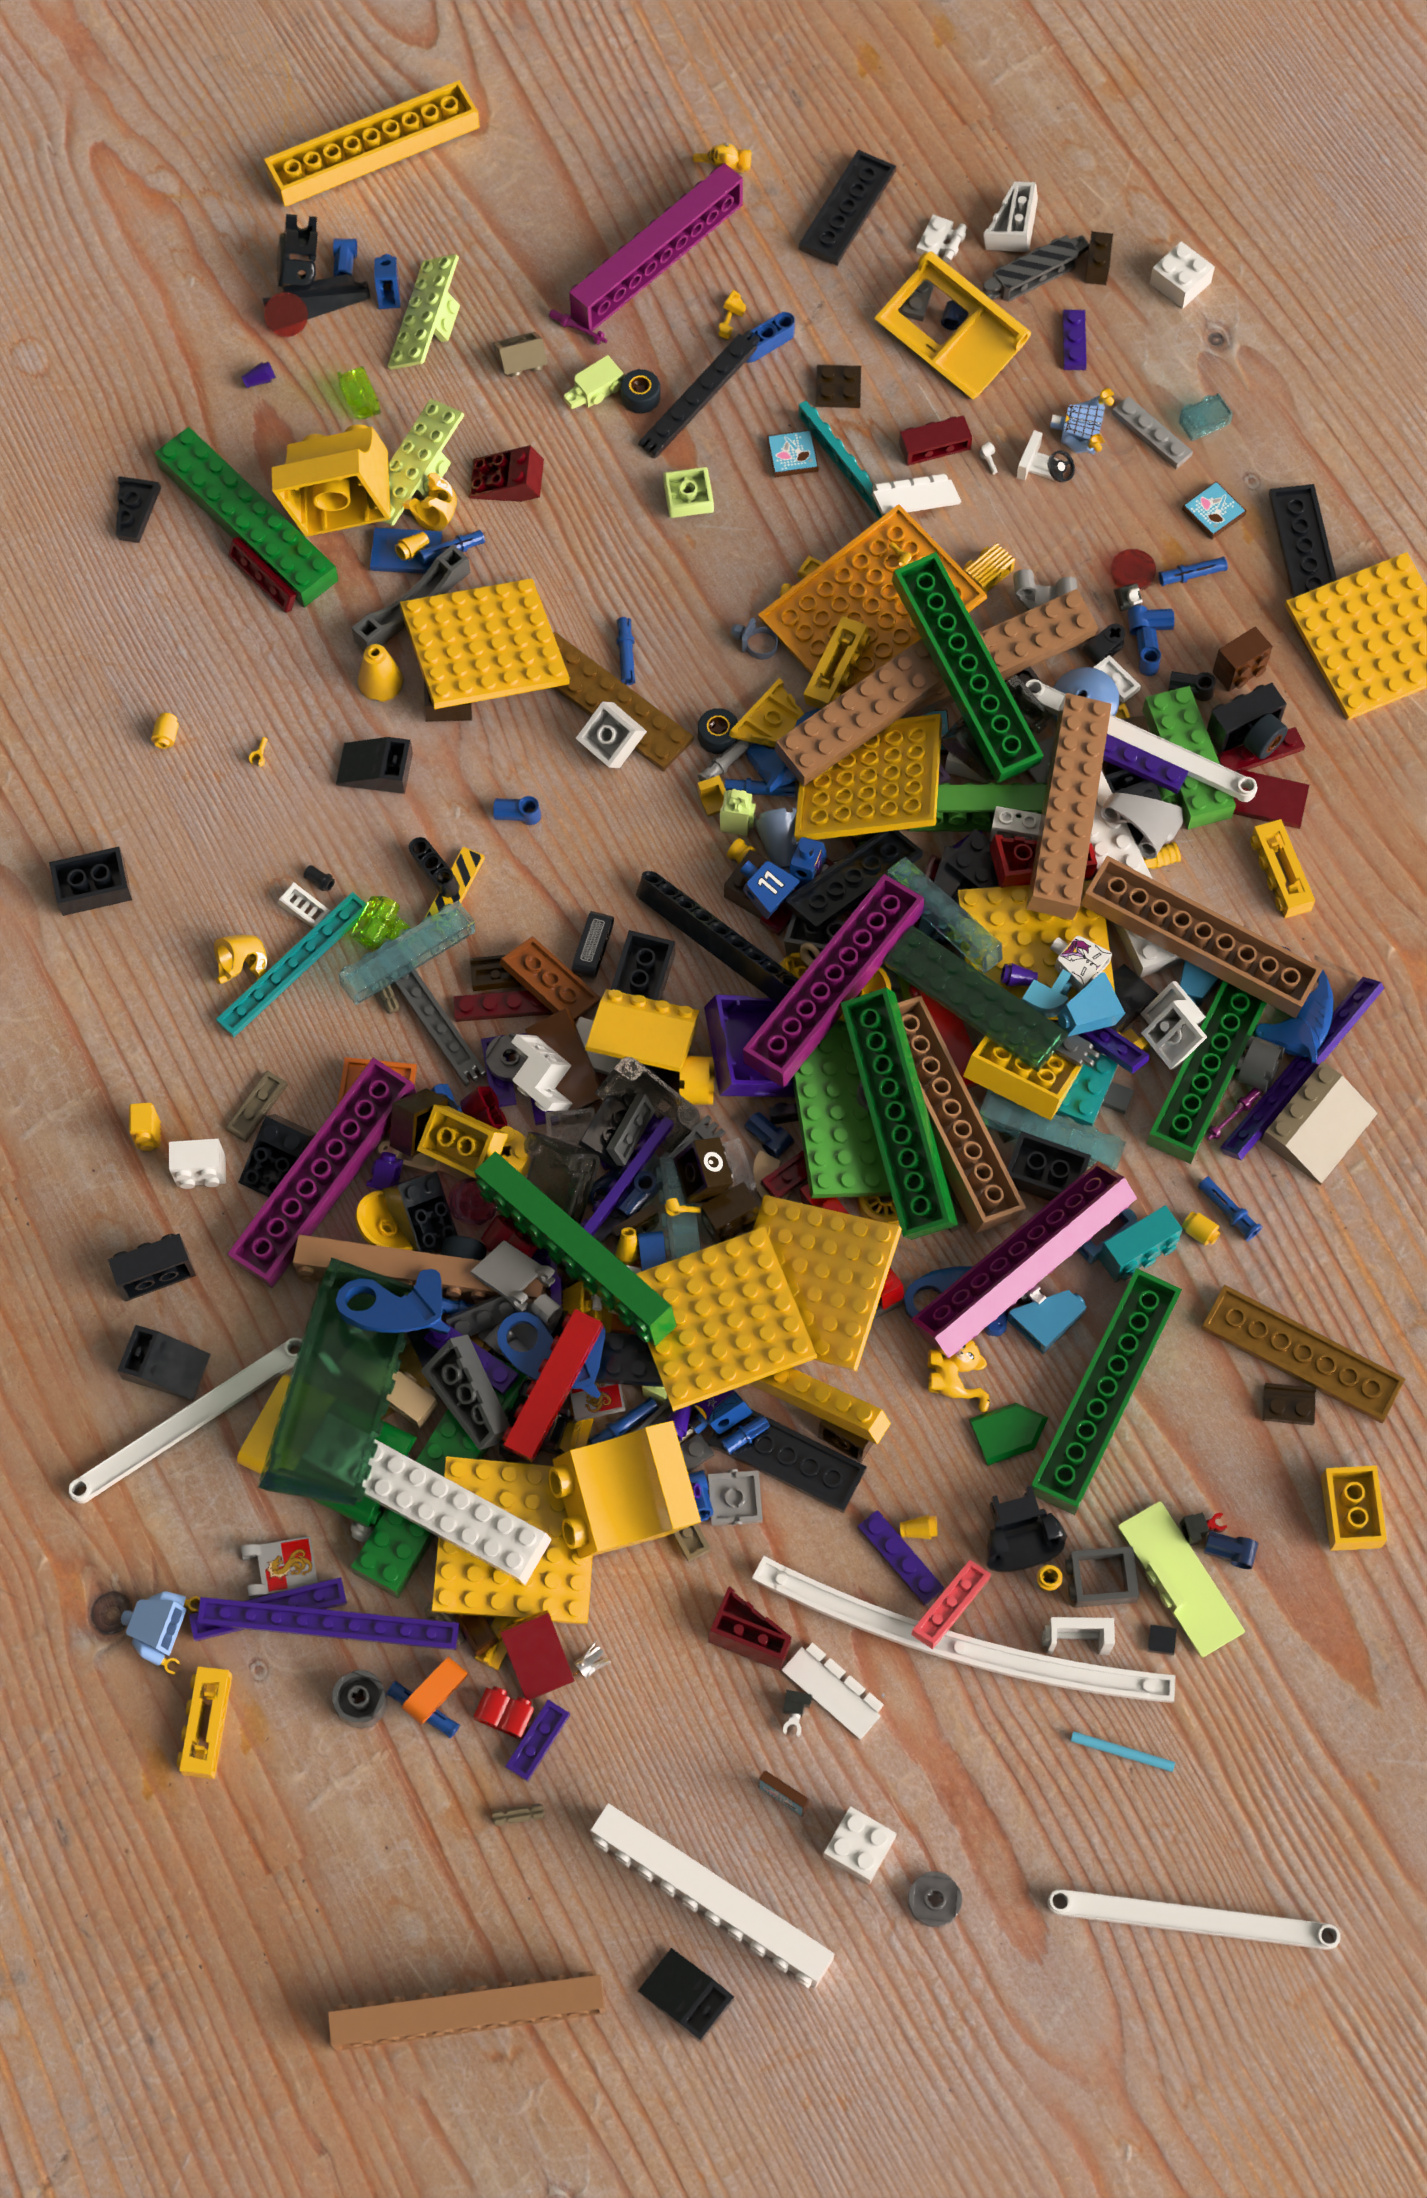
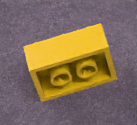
[417,1105,508,1178]
[1321,1465,1387,1551]

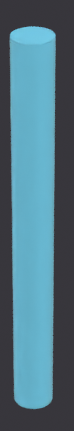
[1071,1731,1175,1772]

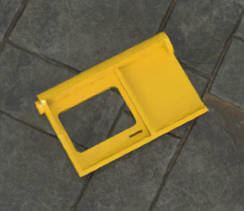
[874,251,1031,399]

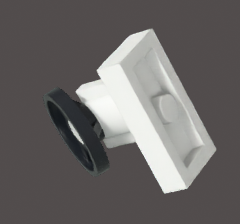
[1017,430,1075,483]

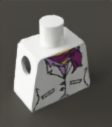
[1050,936,1112,993]

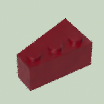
[708,1586,792,1671]

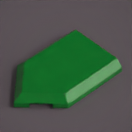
[969,1403,1048,1466]

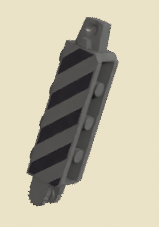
[983,235,1089,302]

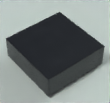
[1148,1625,1177,1655]

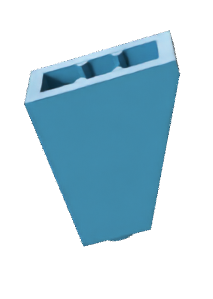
[1179,960,1221,1007]
[1057,972,1125,1037]
[1007,1290,1087,1354]

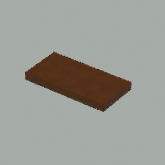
[525,1008,605,1117]

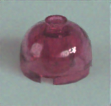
[448,1176,497,1226]

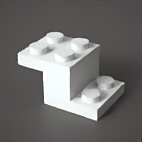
[1140,981,1207,1070]
[511,1034,573,1112]

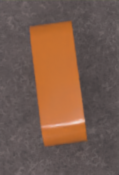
[401,1656,469,1725]

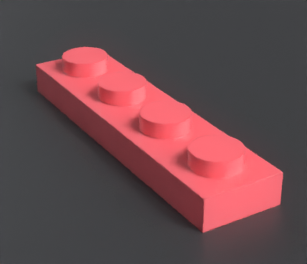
[911,1560,991,1649]

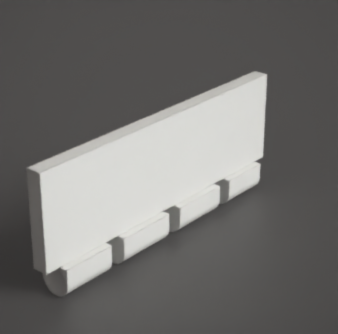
[872,474,961,516]
[782,1643,884,1740]

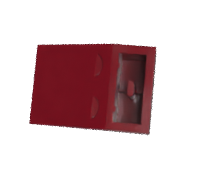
[469,445,544,502]

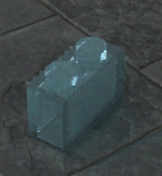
[1179,393,1233,441]

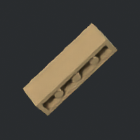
[339,1341,439,1429]

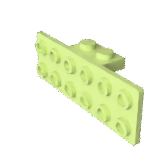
[388,254,460,370]
[382,399,464,526]
[1118,1501,1245,1658]

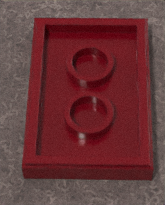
[1233,769,1309,829]
[499,1610,575,1700]

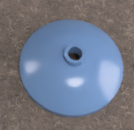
[1052,667,1119,722]

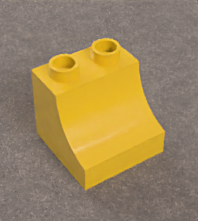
[272,425,391,537]
[548,1421,701,1559]

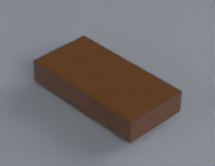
[454,1614,499,1657]

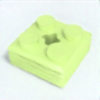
[663,467,714,518]

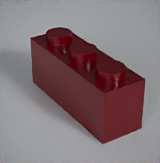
[899,415,972,466]

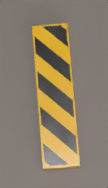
[421,847,485,936]

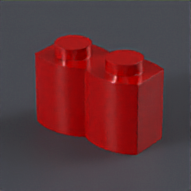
[473,1686,535,1740]

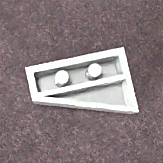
[984,182,1038,252]

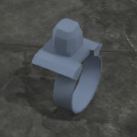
[731,617,778,660]

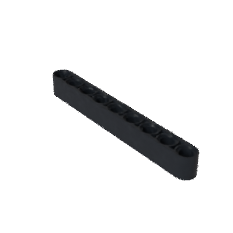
[636,871,799,1004]

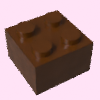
[1212,626,1273,692]

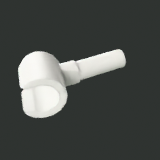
[980,442,998,474]

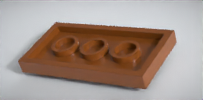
[499,936,601,1022]

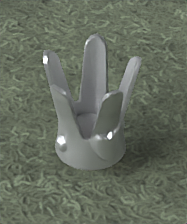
[573,1641,611,1679]

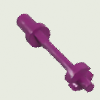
[549,309,608,345]
[1206,1088,1261,1141]

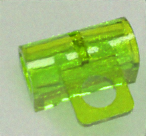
[337,366,381,419]
[350,896,416,951]

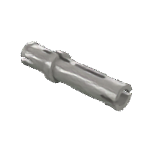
[698,739,754,782]

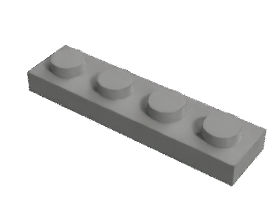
[1112,396,1193,469]

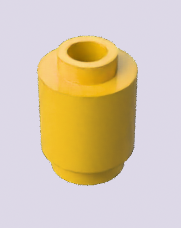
[151,713,179,749]
[1182,1211,1220,1246]

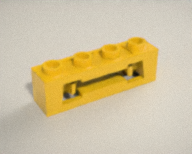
[803,616,871,709]
[1250,819,1315,918]
[177,1667,232,1779]

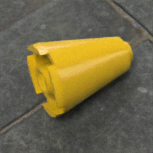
[357,644,404,702]

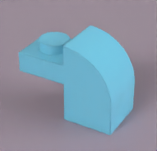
[1021,969,1072,1018]

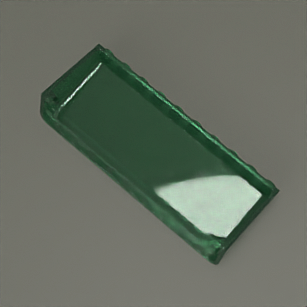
[257,1257,414,1506]

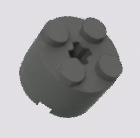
[1235,1035,1285,1092]
[332,1670,388,1728]

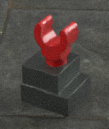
[1179,1512,1227,1546]

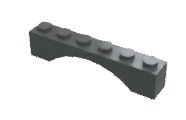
[351,544,471,651]

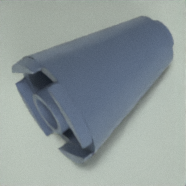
[754,808,799,873]

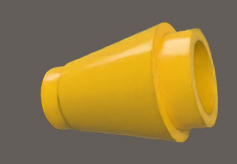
[394,532,429,561]
[615,1227,640,1265]
[900,1514,938,1540]
[1037,1565,1063,1592]

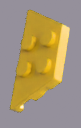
[729,678,804,748]

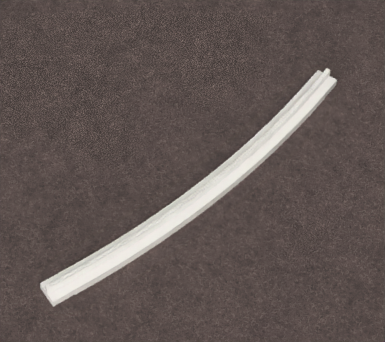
[752,1556,1175,1703]

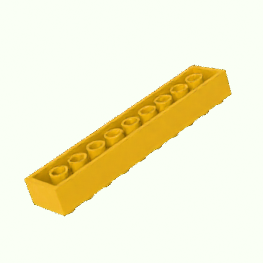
[264,80,480,207]

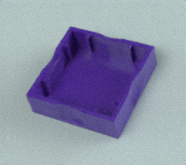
[704,995,795,1098]

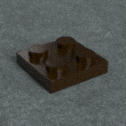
[816,365,861,408]

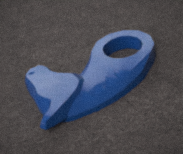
[746,708,821,793]
[1254,970,1333,1063]
[904,1266,1008,1337]
[335,1269,450,1334]
[497,1312,606,1399]

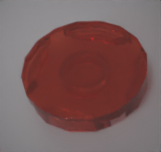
[264,292,308,337]
[1110,549,1156,590]

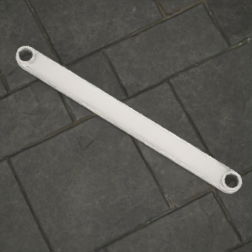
[1023,679,1257,802]
[69,1337,307,1503]
[1047,1889,1340,1950]

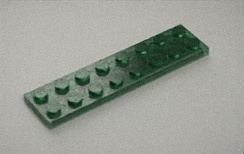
[882,925,1068,1072]

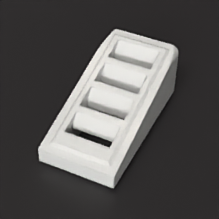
[278,882,331,928]

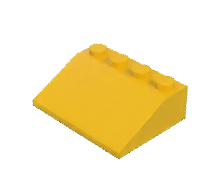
[585,989,700,1072]
[963,1020,1083,1121]

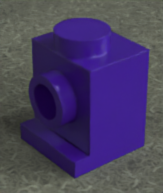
[366,1152,403,1191]

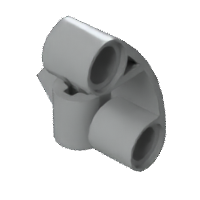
[1013,569,1078,610]
[1100,793,1183,859]
[478,1294,563,1362]

